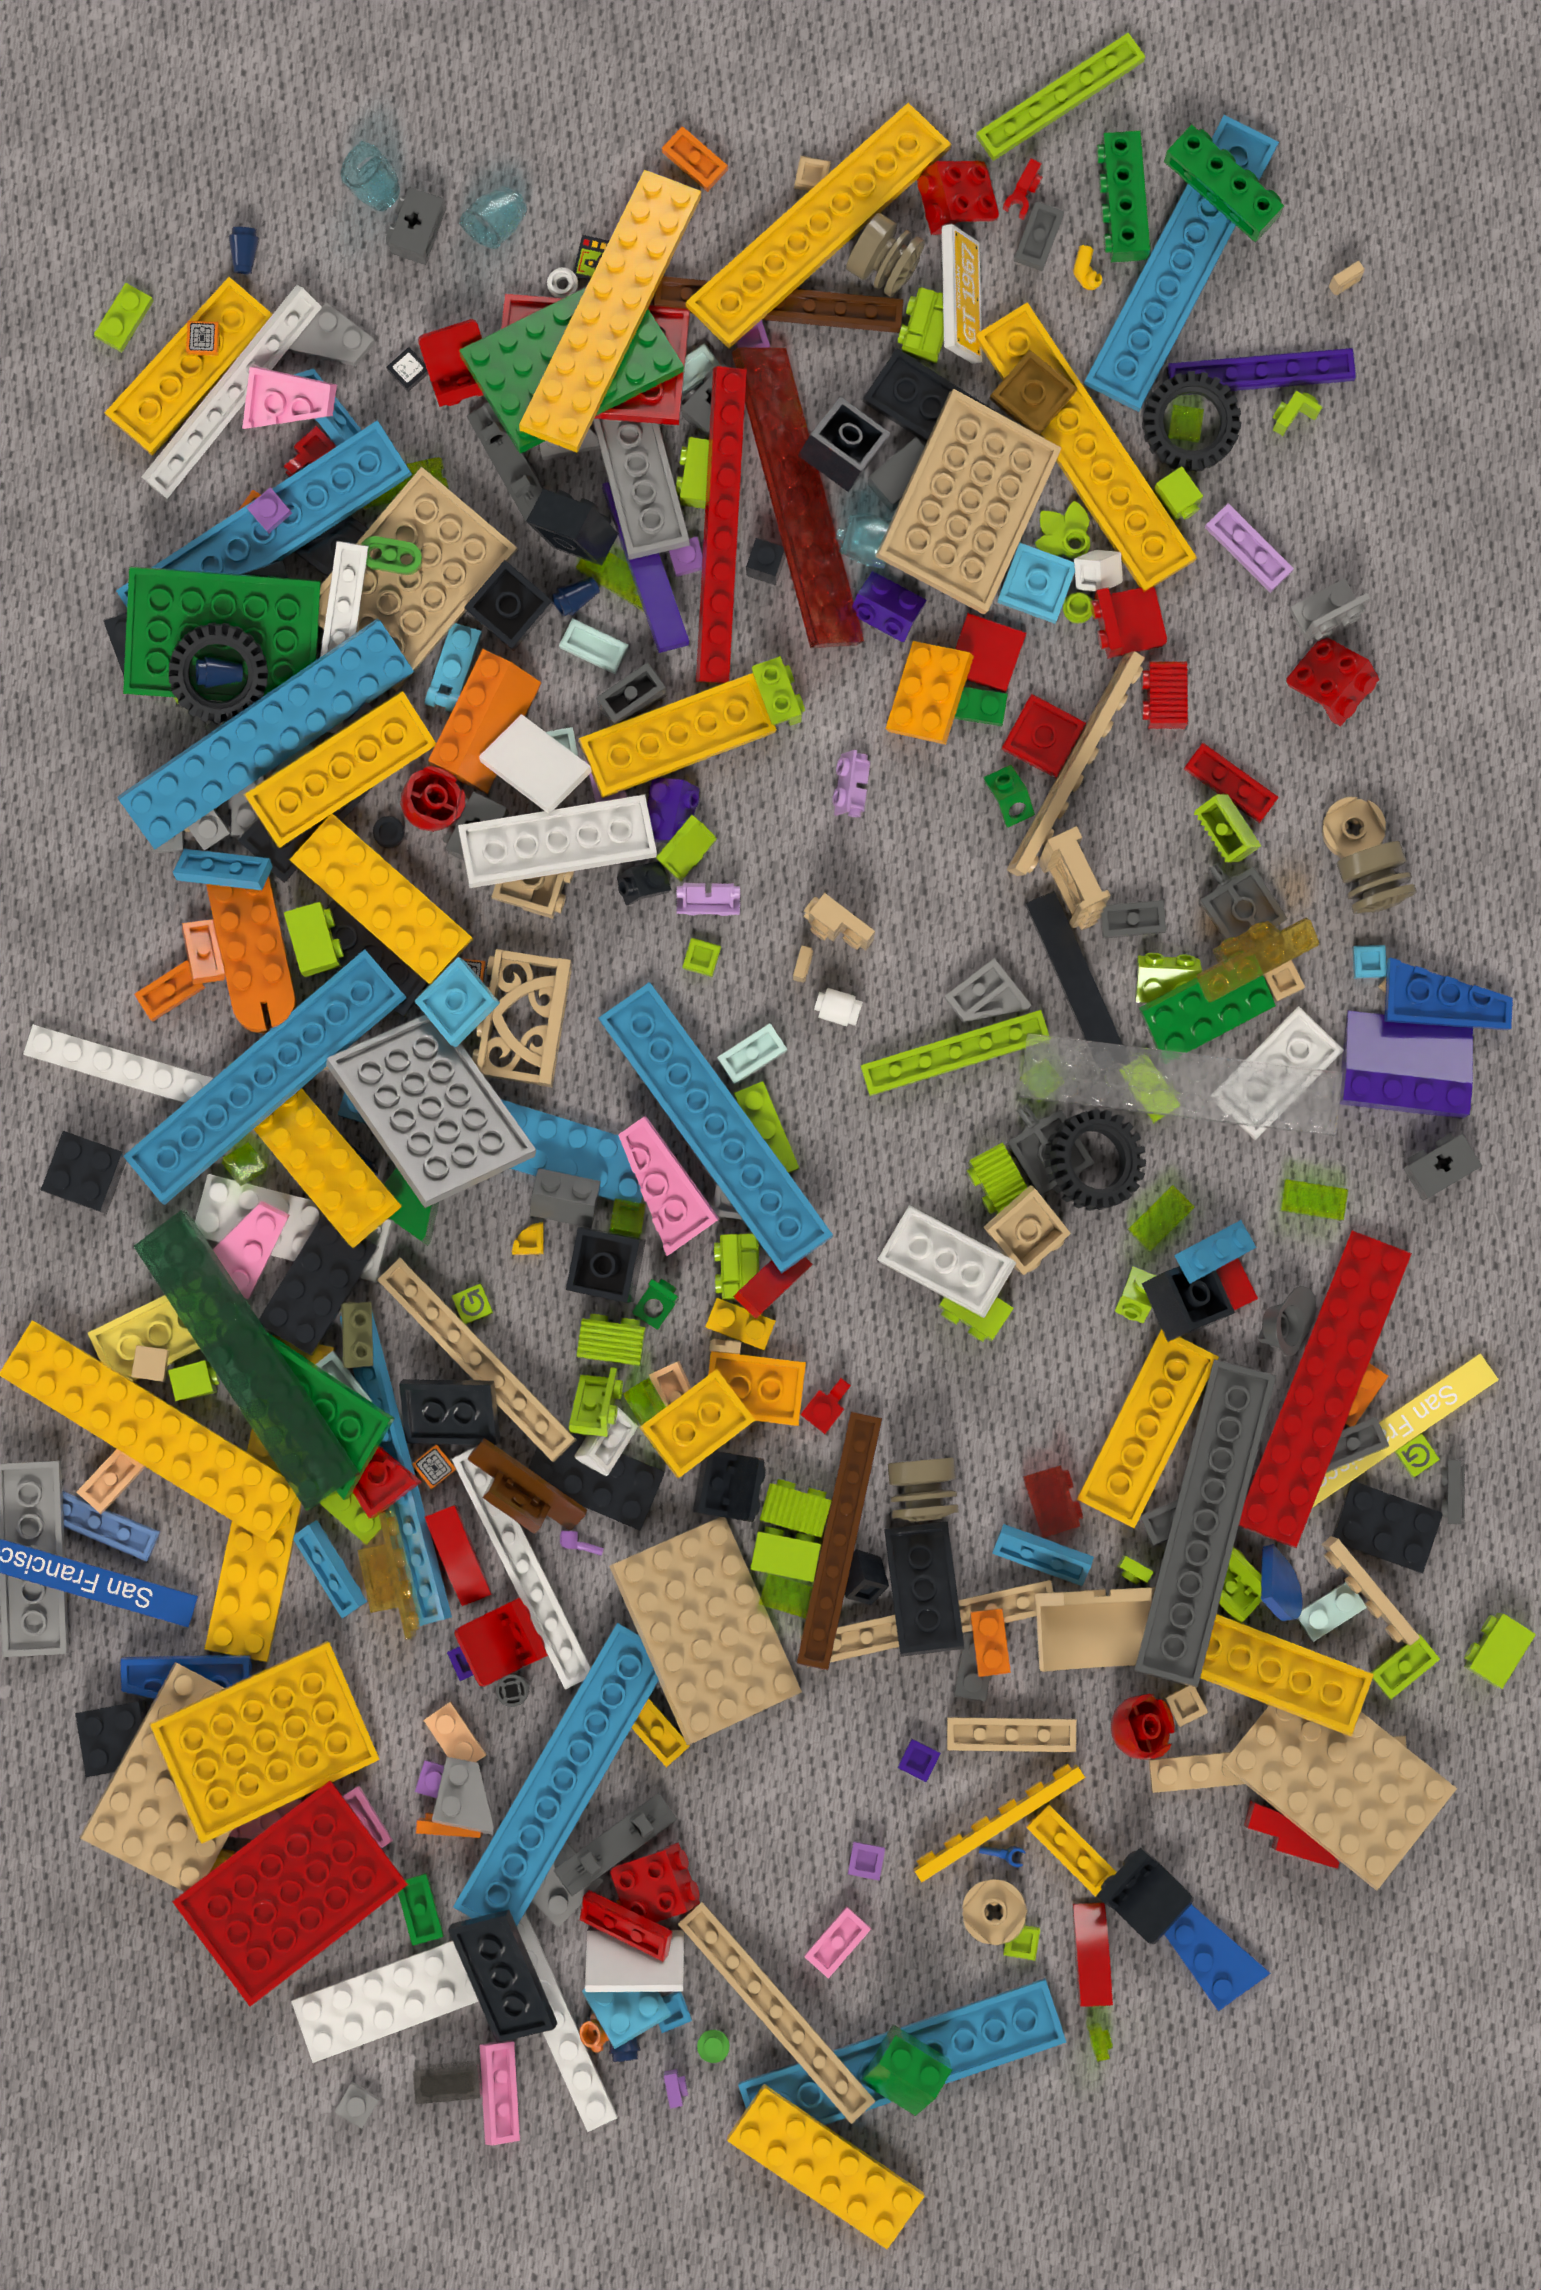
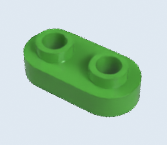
[361,536,423,575]

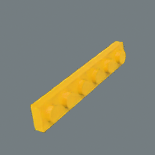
[914,1764,1085,1883]

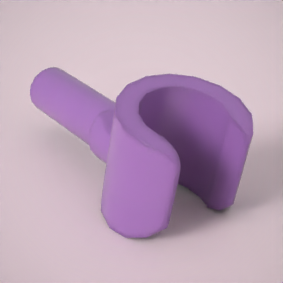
[560,1531,604,1556]

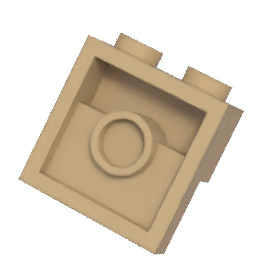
[492,871,574,919]
[804,893,875,951]
[983,1185,1071,1275]

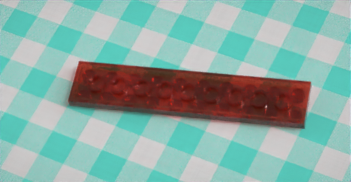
[732,347,864,648]

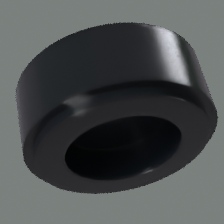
[373,816,405,849]

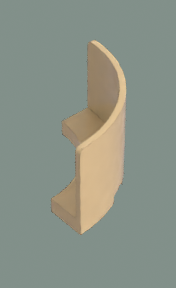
[1035,1587,1156,1672]

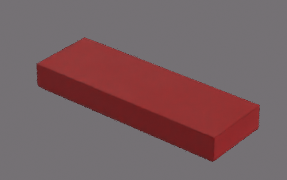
[1184,743,1279,824]
[733,1257,813,1319]
[579,1890,673,1961]

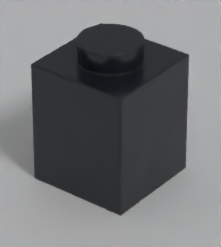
[746,538,786,585]

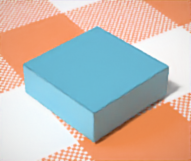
[1352,945,1387,979]

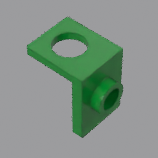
[983,765,1035,828]
[632,1278,679,1330]

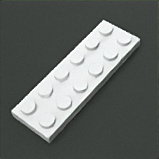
[458,795,657,888]
[191,1174,393,1282]
[291,1941,479,2063]

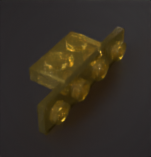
[1197,917,1319,1002]
[357,1510,420,1640]

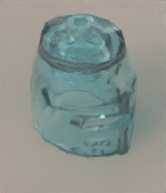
[340,141,401,212]
[459,186,528,249]
[835,514,891,569]

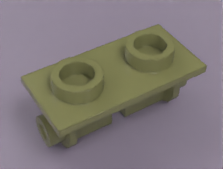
[340,1302,373,1368]

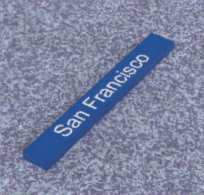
[0,1539,198,1627]

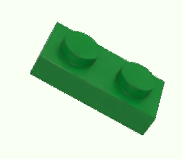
[954,687,1008,726]
[398,1873,445,1946]

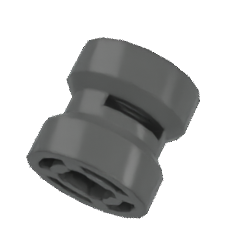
[496,1674,530,1707]

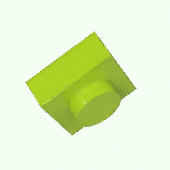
[1117,1555,1154,1585]

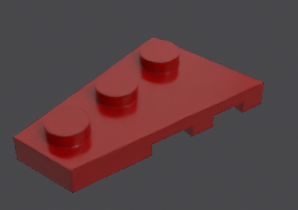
[352,1446,422,1519]

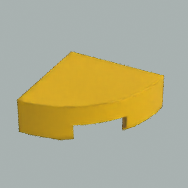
[512,1222,544,1255]

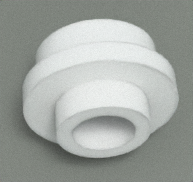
[547,268,578,298]

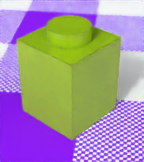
[1153,466,1203,521]
[168,1360,220,1402]

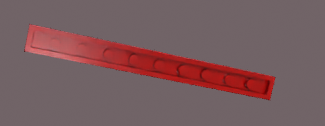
[696,366,747,684]

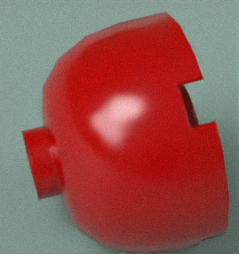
[400,766,465,832]
[1110,1694,1175,1760]

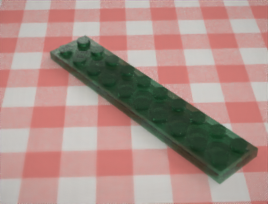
[133,1209,360,1511]

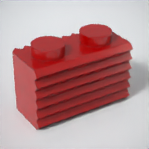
[1141,662,1188,729]

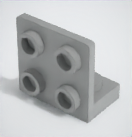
[1289,578,1370,642]

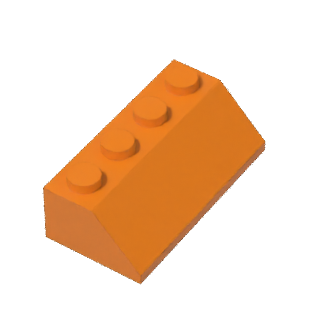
[428,649,542,794]

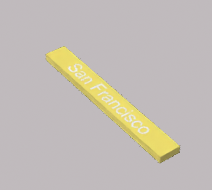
[1312,1353,1499,1508]

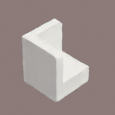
[1074,550,1123,591]

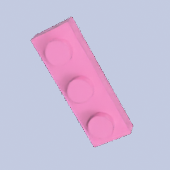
[480,2041,520,2146]

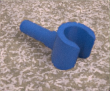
[979,1845,1026,1867]

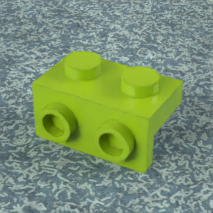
[752,656,805,726]
[1135,953,1202,1003]
[569,1367,623,1437]
[1219,1547,1262,1623]

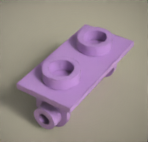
[832,750,870,818]
[677,883,740,916]

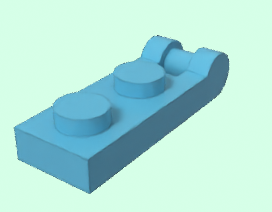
[425,623,482,713]

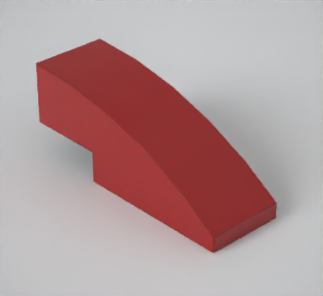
[424,1505,492,1606]
[1244,1801,1339,1869]
[1072,1902,1113,2007]

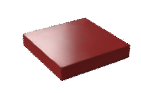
[955,613,1027,693]
[1001,693,1086,778]

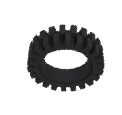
[1142,371,1242,472]
[168,622,268,723]
[1044,1109,1146,1211]

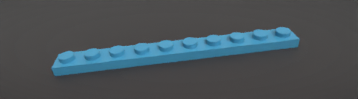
[340,1312,452,1626]

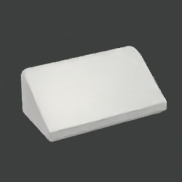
[574,1407,639,1476]

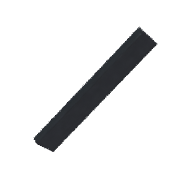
[1025,891,1131,1076]

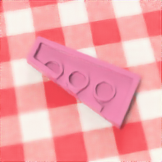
[618,1115,719,1256]

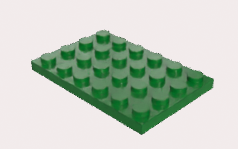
[459,288,684,454]
[123,566,321,701]

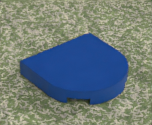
[1261,1544,1303,1621]

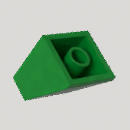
[384,1167,439,1246]
[860,2025,952,2116]

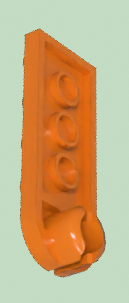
[206,875,297,1035]

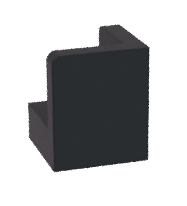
[845,1549,889,1605]

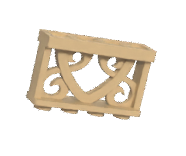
[1038,826,1111,930]
[472,949,573,1088]

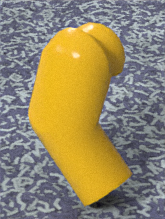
[1073,245,1103,291]

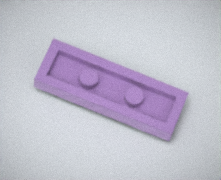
[1205,504,1294,593]

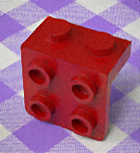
[917,161,999,235]
[418,319,484,407]
[1090,587,1167,659]
[1286,637,1380,727]
[454,1597,548,1687]
[610,1842,700,1922]

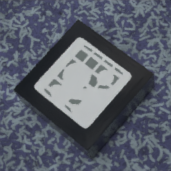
[386,347,428,392]

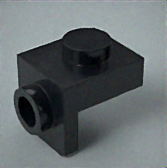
[617,861,672,905]

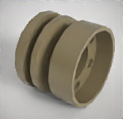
[846,213,925,297]
[1336,841,1417,914]
[887,1458,959,1522]

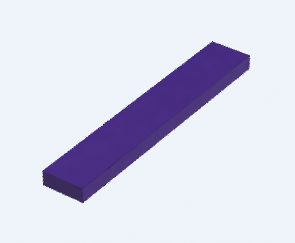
[1167,348,1356,395]
[602,482,689,653]

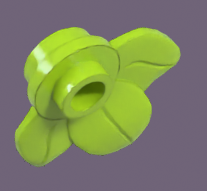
[1035,501,1091,559]

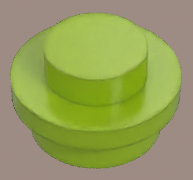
[1063,592,1092,624]

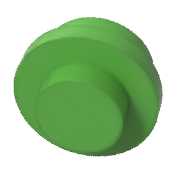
[697,2029,730,2063]

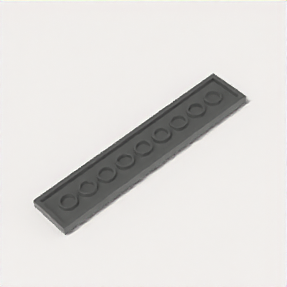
[1134,1360,1276,1688]

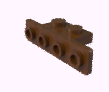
[468,1439,587,1534]

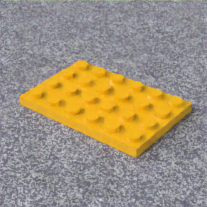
[149,1641,380,1844]

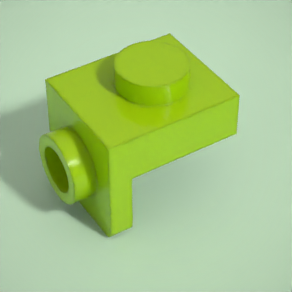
[1272,391,1322,436]
[1115,1266,1156,1323]

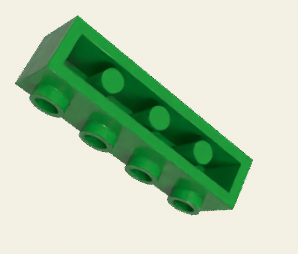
[1164,124,1284,243]
[1096,130,1150,263]

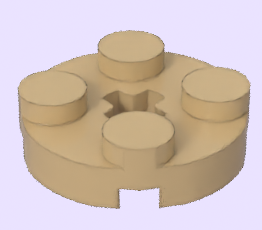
[1322,797,1386,859]
[962,1879,1028,1945]

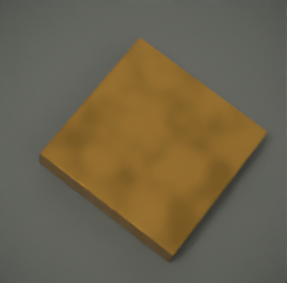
[989,350,1078,435]

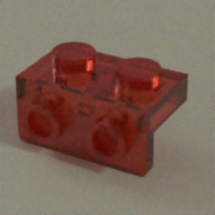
[1022,1465,1084,1538]

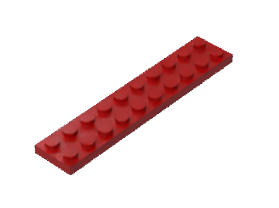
[1239,1230,1412,1548]

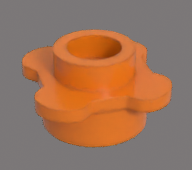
[579,2013,609,2053]

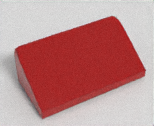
[1216,1258,1258,1311]

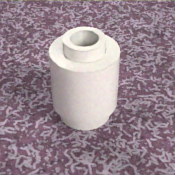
[814,988,863,1026]

